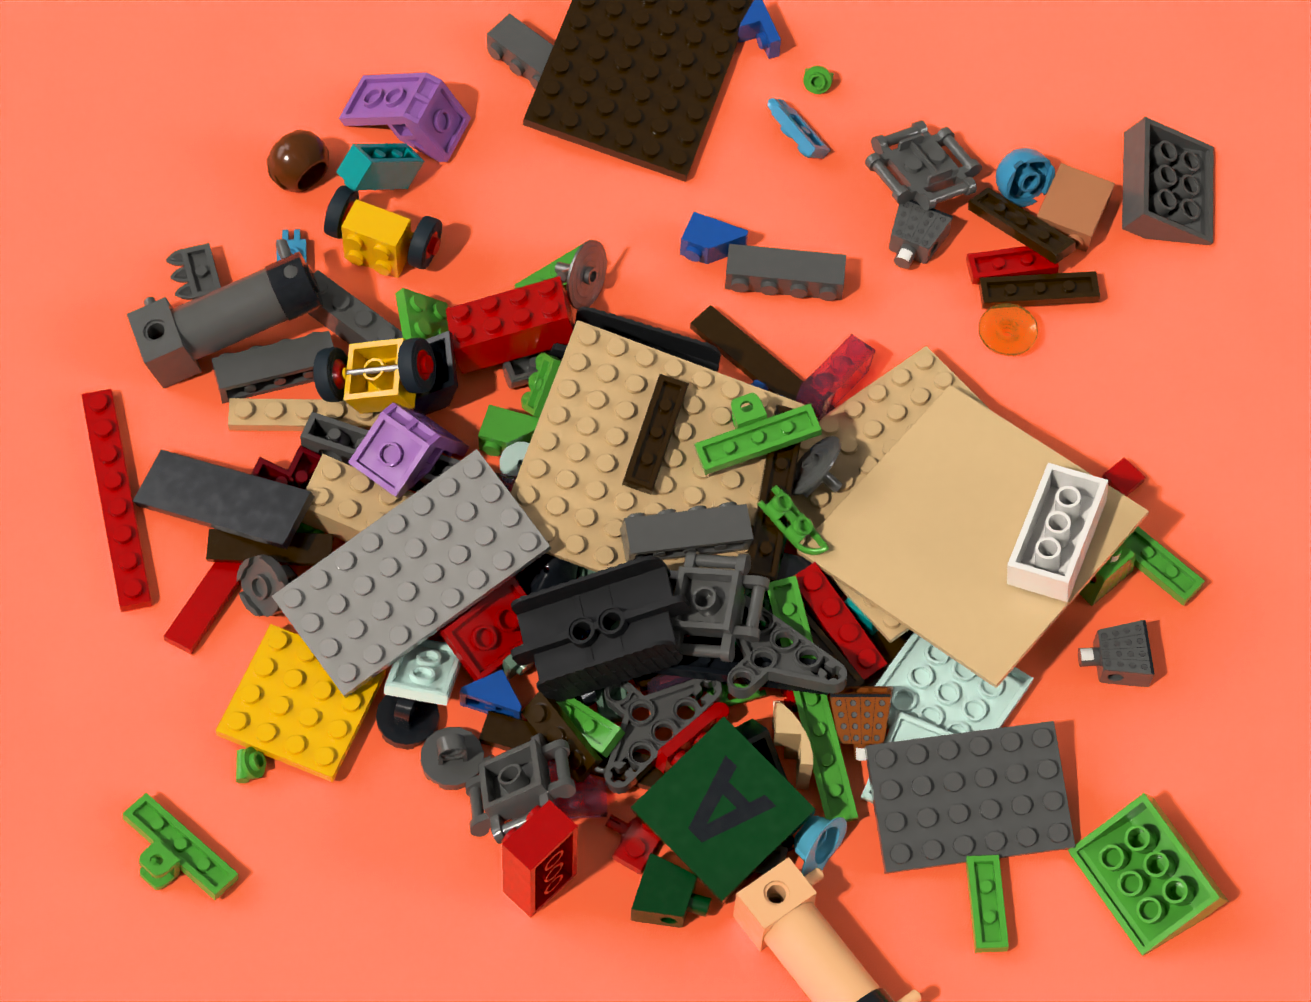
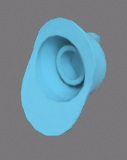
[794,816,847,876]

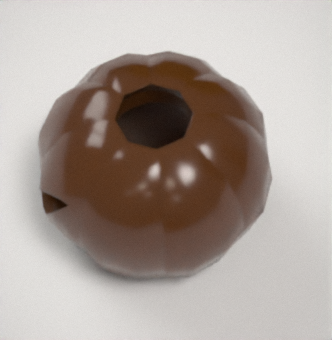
[267,130,329,192]

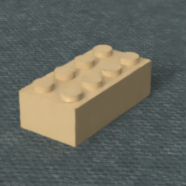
[301,454,414,542]

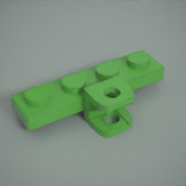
[694,393,822,475]
[123,793,238,900]

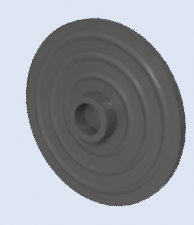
[791,436,842,497]

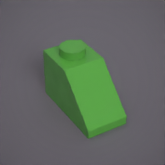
[478,405,539,456]

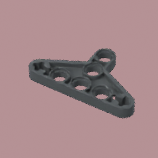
[727,594,847,699]
[604,679,723,794]

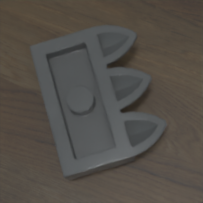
[166,243,221,300]

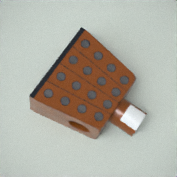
[830,686,893,761]

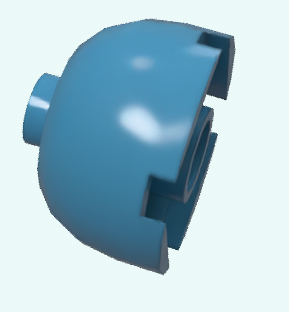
[995,148,1055,207]

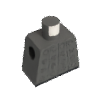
[889,200,953,269]
[1078,620,1154,687]

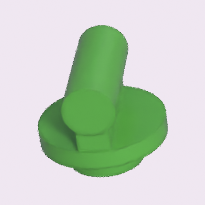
[803,65,834,94]
[236,747,266,783]

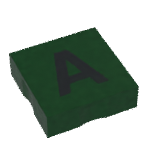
[631,716,816,904]

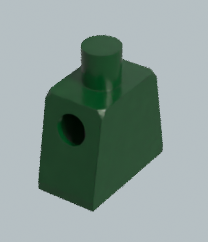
[630,853,712,928]

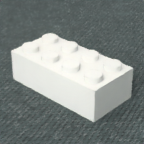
[1007,463,1108,602]

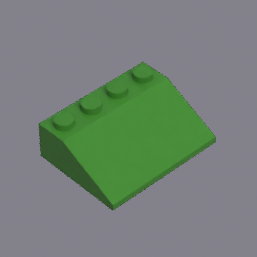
[1067,793,1228,956]

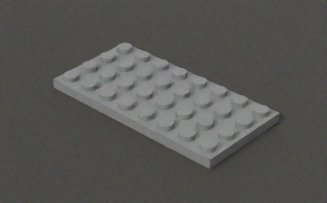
[272,449,551,698]

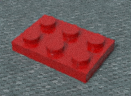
[439,576,527,681]

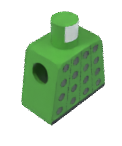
[1079,543,1135,606]

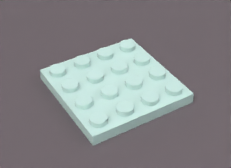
[875,632,1034,734]

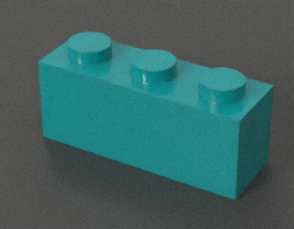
[336,143,425,191]

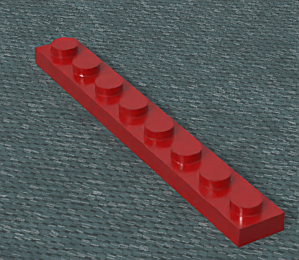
[81,389,152,612]

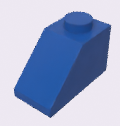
[680,212,748,264]

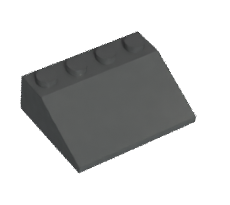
[1122,117,1214,245]

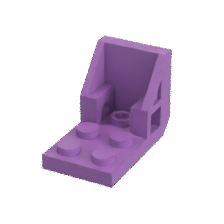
[338,72,471,162]
[348,402,470,498]

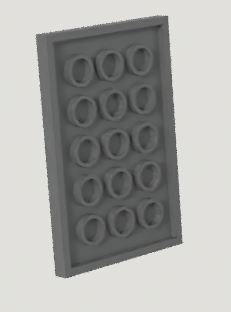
[864,721,1075,874]

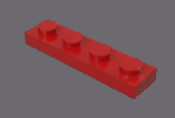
[794,562,887,680]

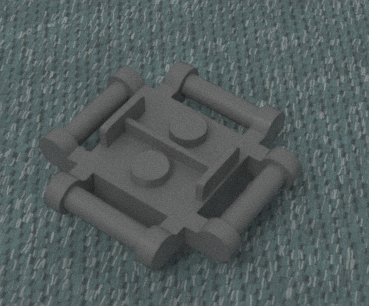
[865,120,982,211]
[669,550,770,662]
[465,733,576,844]

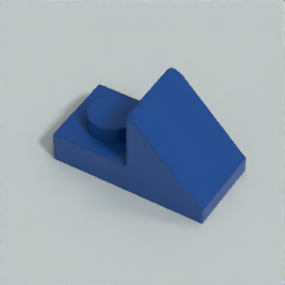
[738,0,781,59]

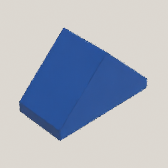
[459,669,522,720]

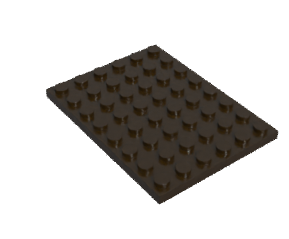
[522,0,753,182]

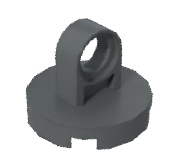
[237,554,298,617]
[420,727,484,790]

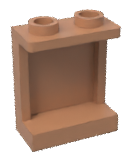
[1037,163,1115,252]

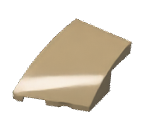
[772,700,813,790]

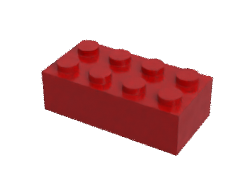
[446,276,574,374]
[502,800,578,918]

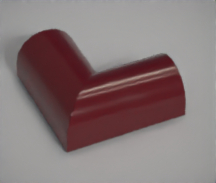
[251,445,322,490]

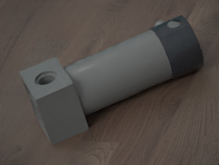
[127,239,324,389]

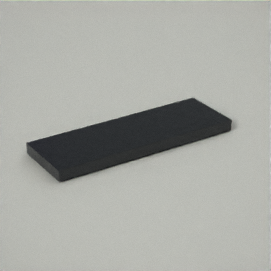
[133,449,315,550]

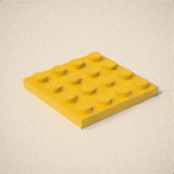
[215,624,386,782]

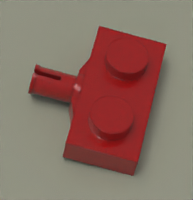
[605,814,660,875]

